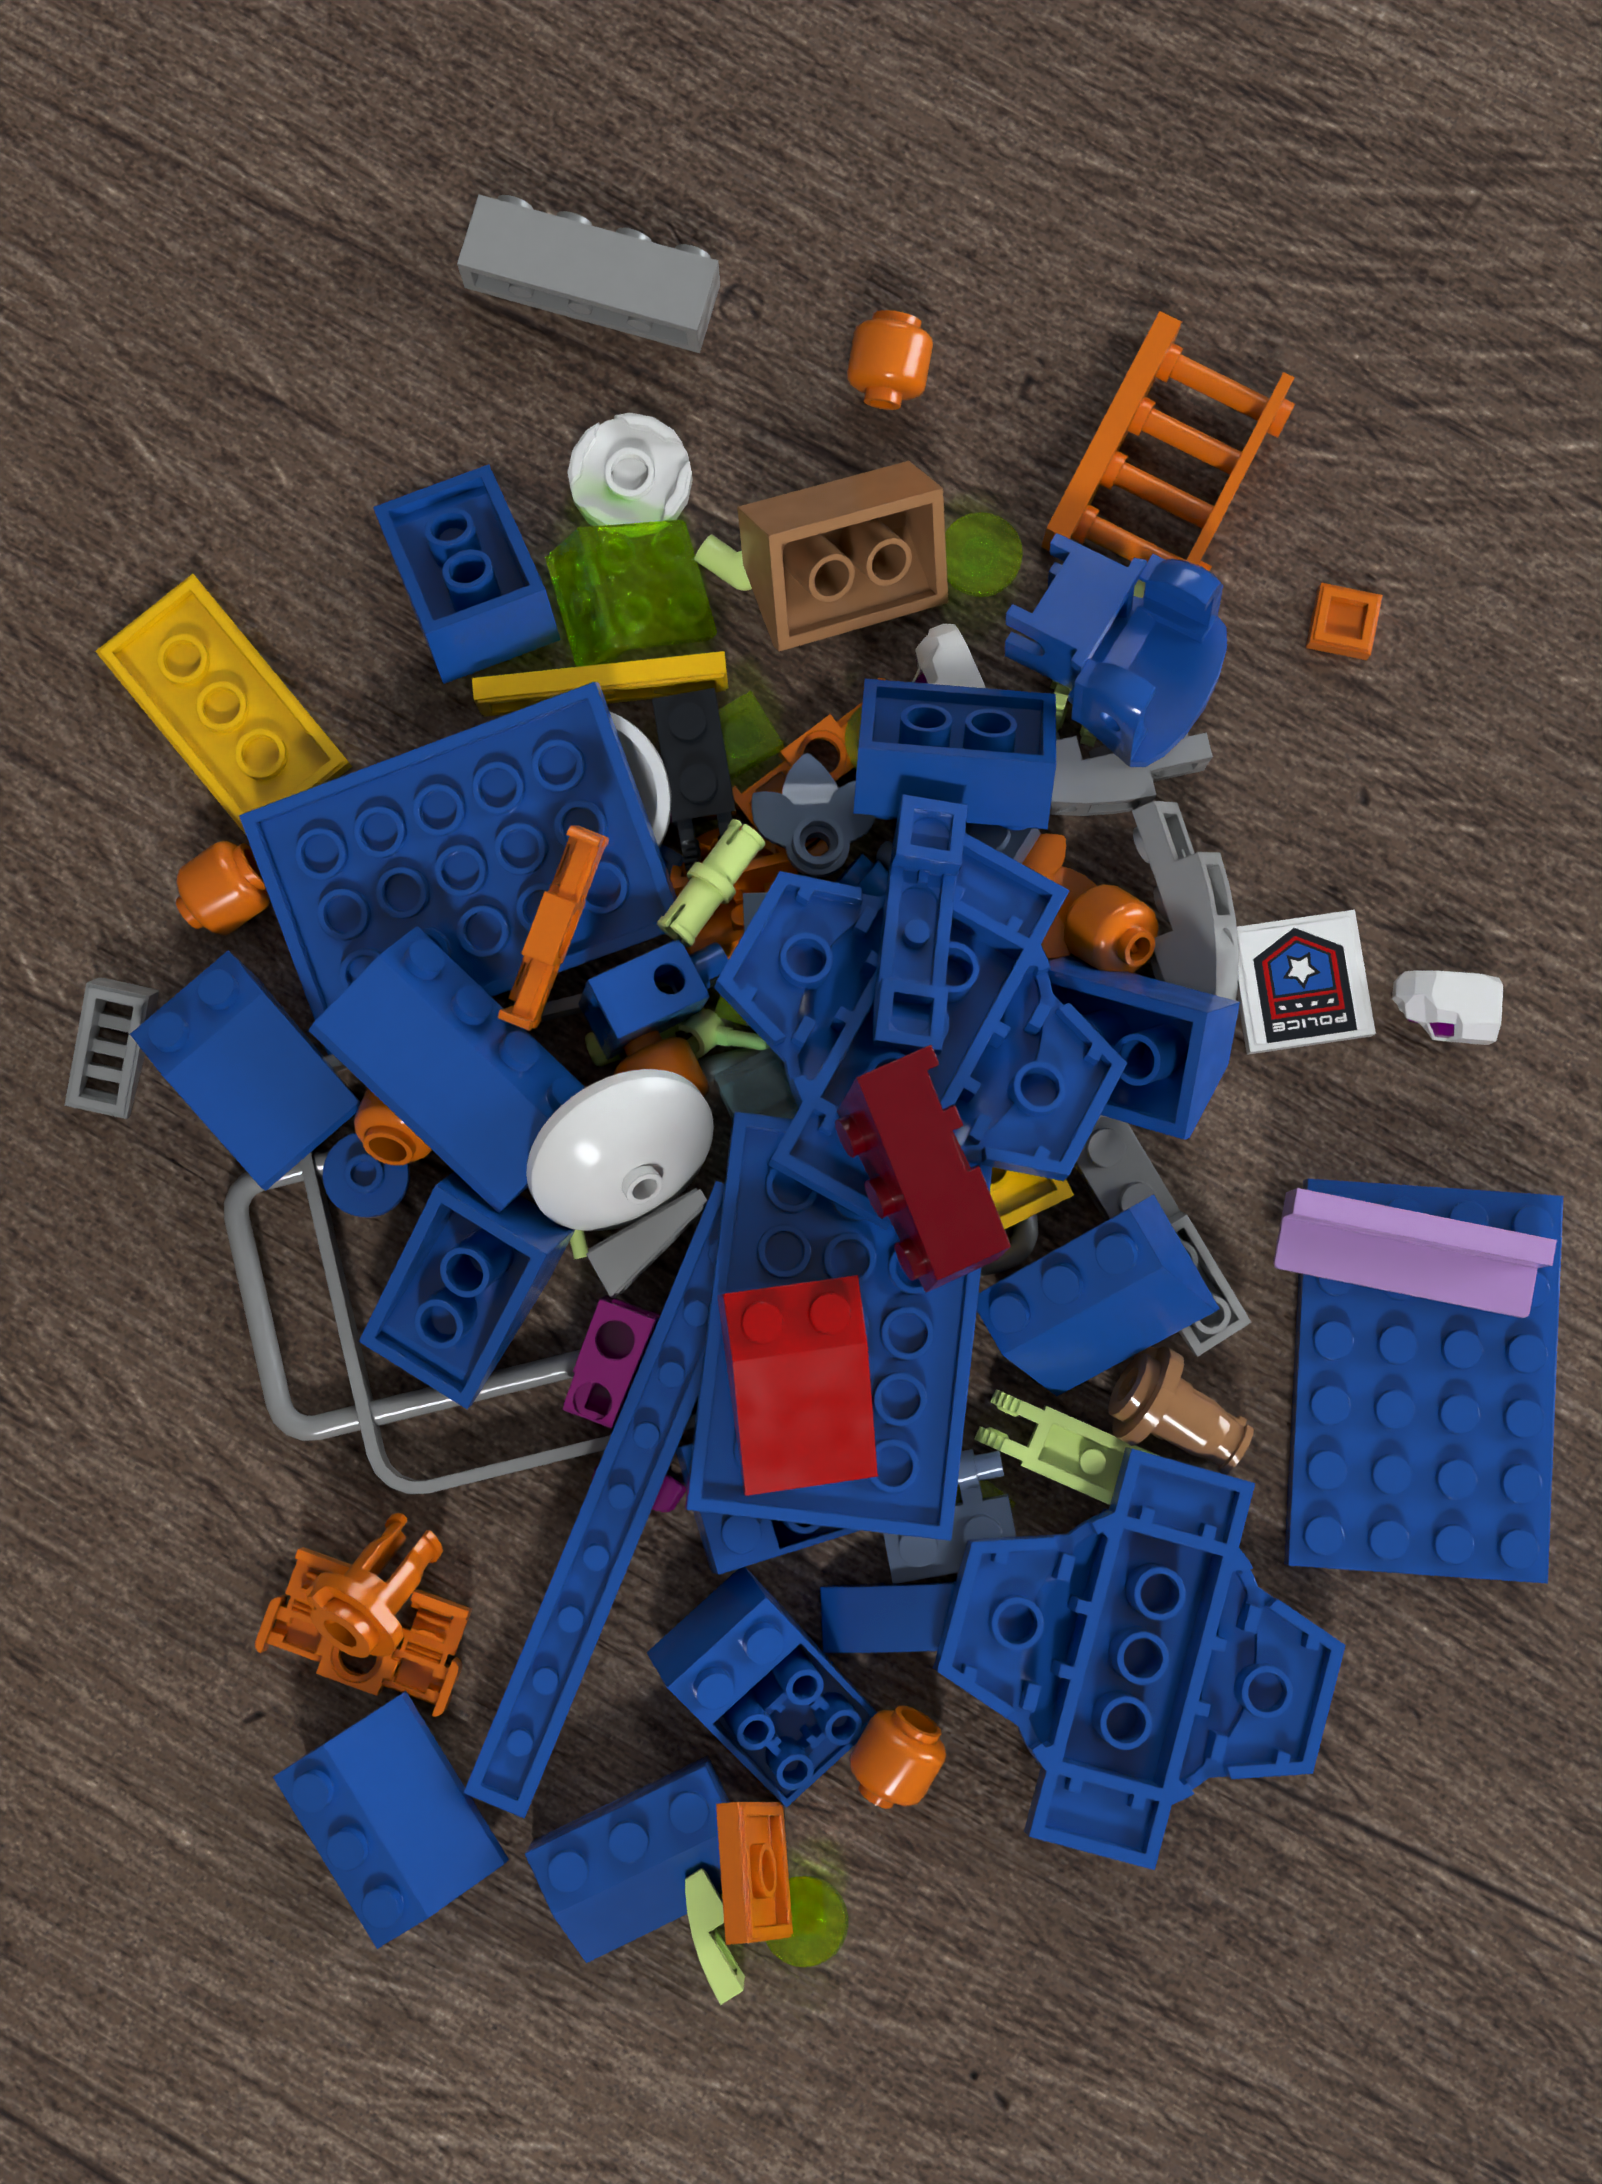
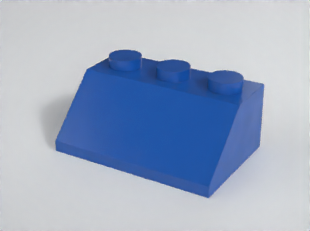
[853,678,1056,830]
[1047,956,1240,1140]
[977,1194,1220,1396]
[273,1691,509,1949]
[525,1755,730,1963]

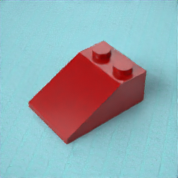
[717,1275,878,1496]

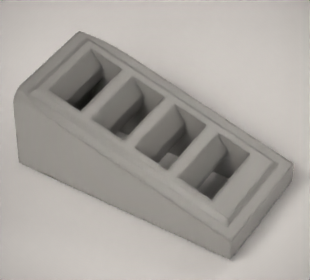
[64,978,159,1119]
[586,1188,707,1298]

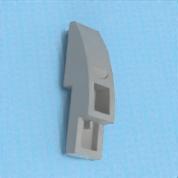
[1050,732,1213,816]
[1132,801,1239,1001]
[1075,1115,1252,1357]

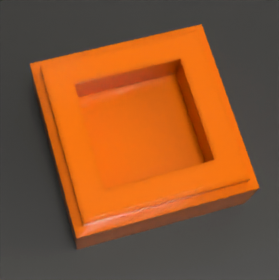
[1306,582,1383,661]

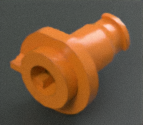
[306,1513,443,1658]

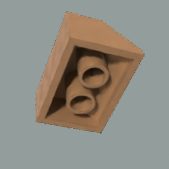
[737,461,948,652]

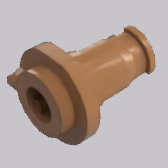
[1108,1346,1254,1474]

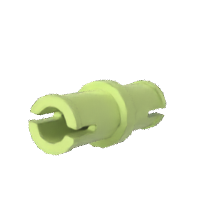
[657,819,765,947]

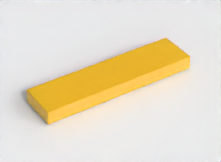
[472,651,729,717]

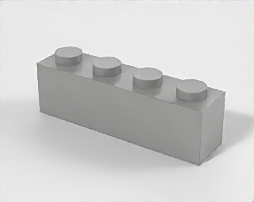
[457,194,720,353]

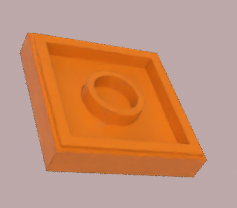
[716,1802,793,1945]

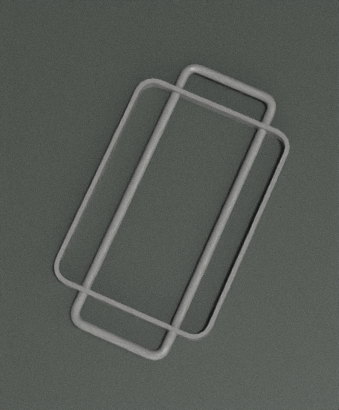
[224,982,1039,1494]

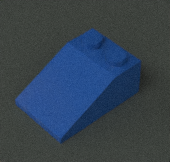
[373,464,561,684]
[130,950,361,1191]
[358,1171,575,1409]

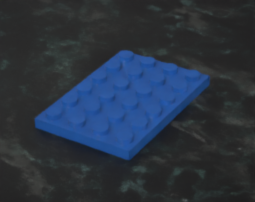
[239,682,677,1055]
[685,1112,992,1541]
[1284,1178,1564,1584]

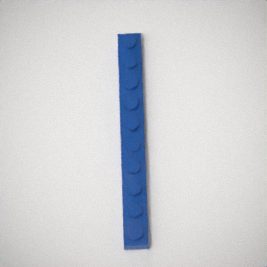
[464,1181,725,1818]

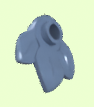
[751,753,876,878]

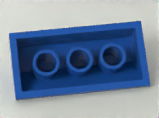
[308,926,585,1214]

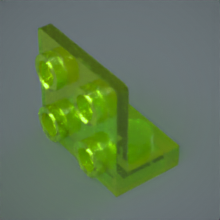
[545,520,717,667]

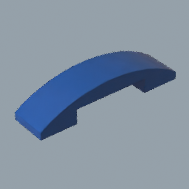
[873,794,968,1055]
[820,1582,956,1653]

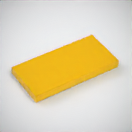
[95,574,352,835]

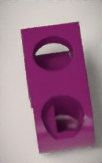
[563,1295,660,1429]

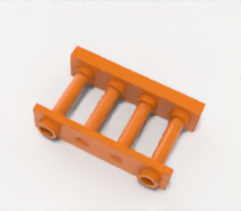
[1041,311,1295,571]

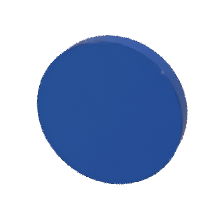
[323,1133,410,1218]

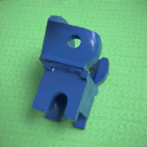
[1005,533,1227,767]

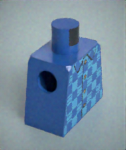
[578,940,728,1060]

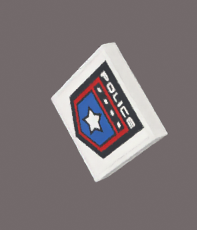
[1237,910,1376,1055]

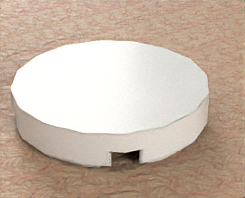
[568,413,693,540]

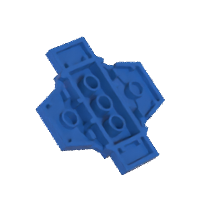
[714,833,1127,1230]
[933,1447,1346,1870]

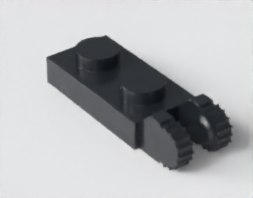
[652,688,737,872]

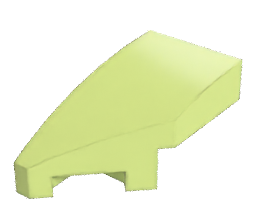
[685,1867,745,2005]

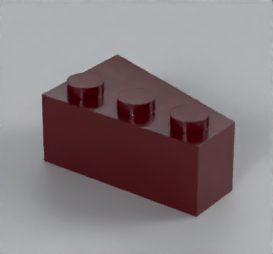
[835,1044,1011,1293]

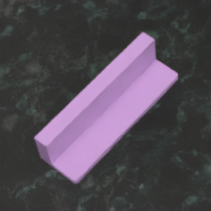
[1273,1188,1557,1318]

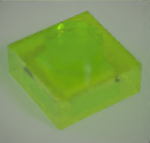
[719,691,784,780]

